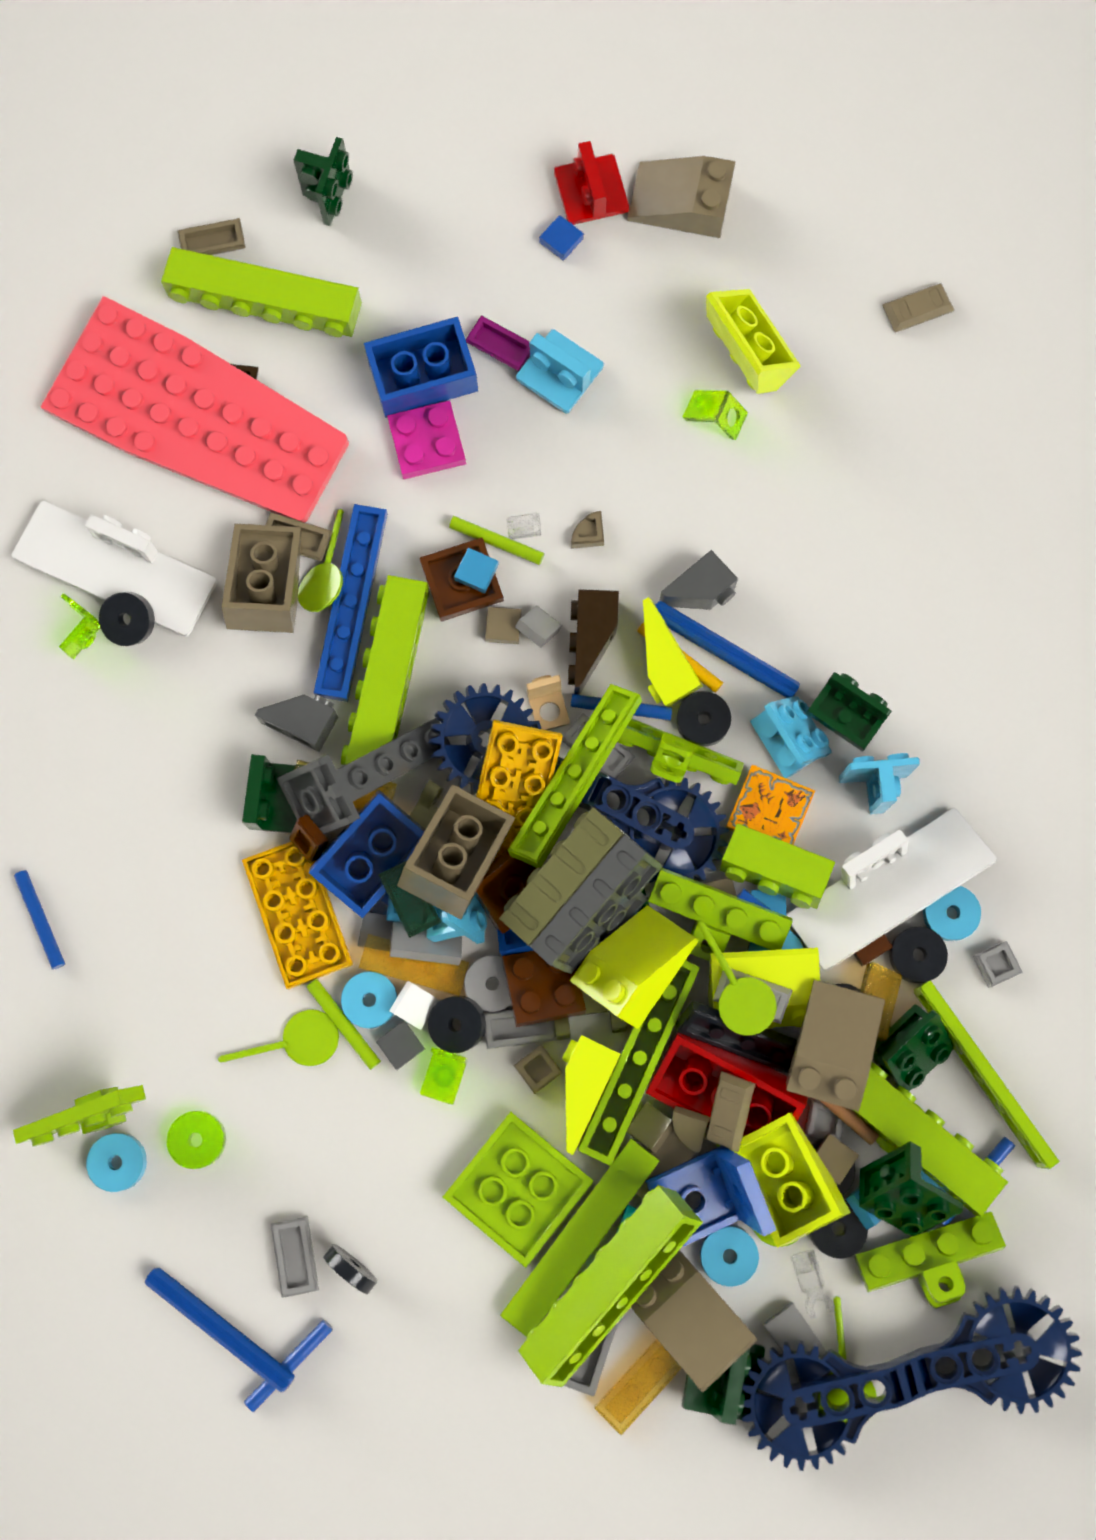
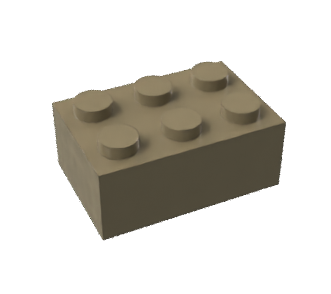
[397,784,515,920]

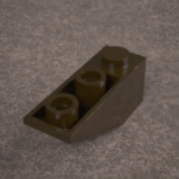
[568,589,619,695]

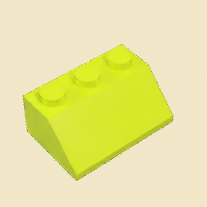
[706,289,801,394]
[708,948,820,1029]

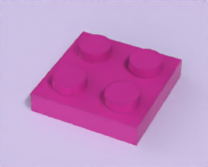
[387,400,466,480]

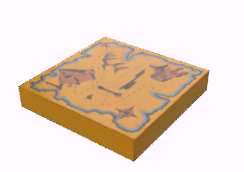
[725,765,815,845]

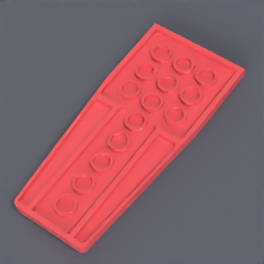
[41,296,349,522]

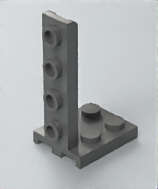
[276,718,451,834]

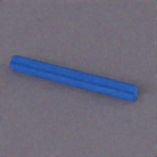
[655,601,800,698]
[145,1268,295,1392]

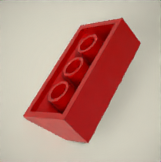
[646,1033,808,1138]

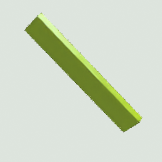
[507,684,642,868]
[913,980,1060,1169]
[500,1138,660,1337]

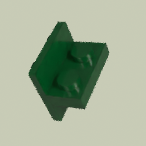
[293,137,353,226]
[806,672,892,752]
[872,1004,954,1092]
[681,1344,765,1425]

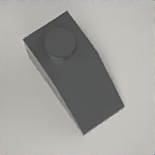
[659,550,738,610]
[255,694,339,752]

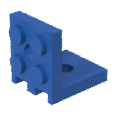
[646,1146,777,1248]

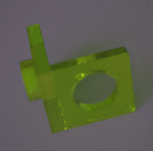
[683,390,748,440]
[59,593,100,659]
[420,1047,468,1105]

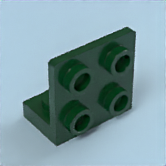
[242,754,301,833]
[859,1141,964,1236]

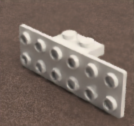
[11,501,217,637]
[786,808,997,971]

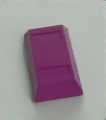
[465,315,530,372]

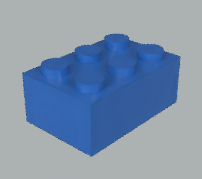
[363,316,478,418]
[309,790,425,918]

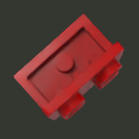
[554,141,629,225]

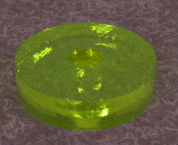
[167,1111,226,1169]

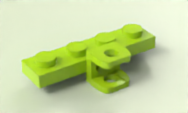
[618,719,744,785]
[648,868,793,962]
[13,1085,146,1147]
[854,1211,1006,1309]

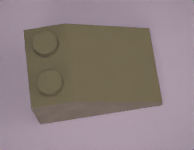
[627,156,736,238]
[221,523,302,633]
[786,979,885,1112]
[631,1250,758,1392]

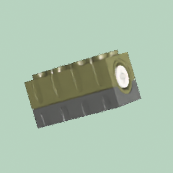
[499,808,663,974]

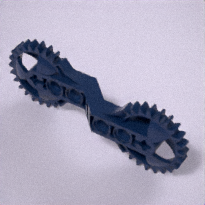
[429,683,729,884]
[742,1286,1082,1471]

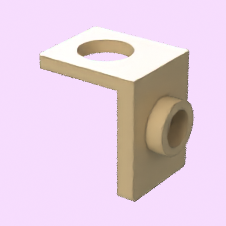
[526,675,570,730]

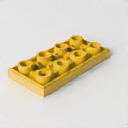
[476,720,563,860]
[242,842,354,990]

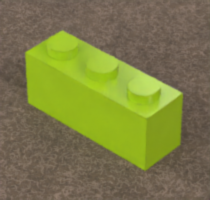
[720,823,836,909]

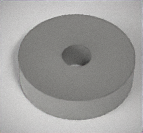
[464,956,511,1013]

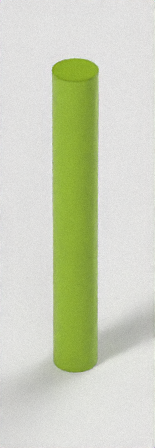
[449,516,545,565]
[306,979,381,1070]

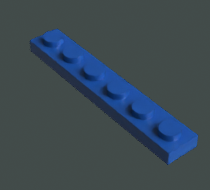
[313,504,388,702]

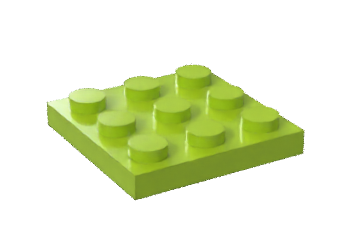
[442,1112,594,1268]

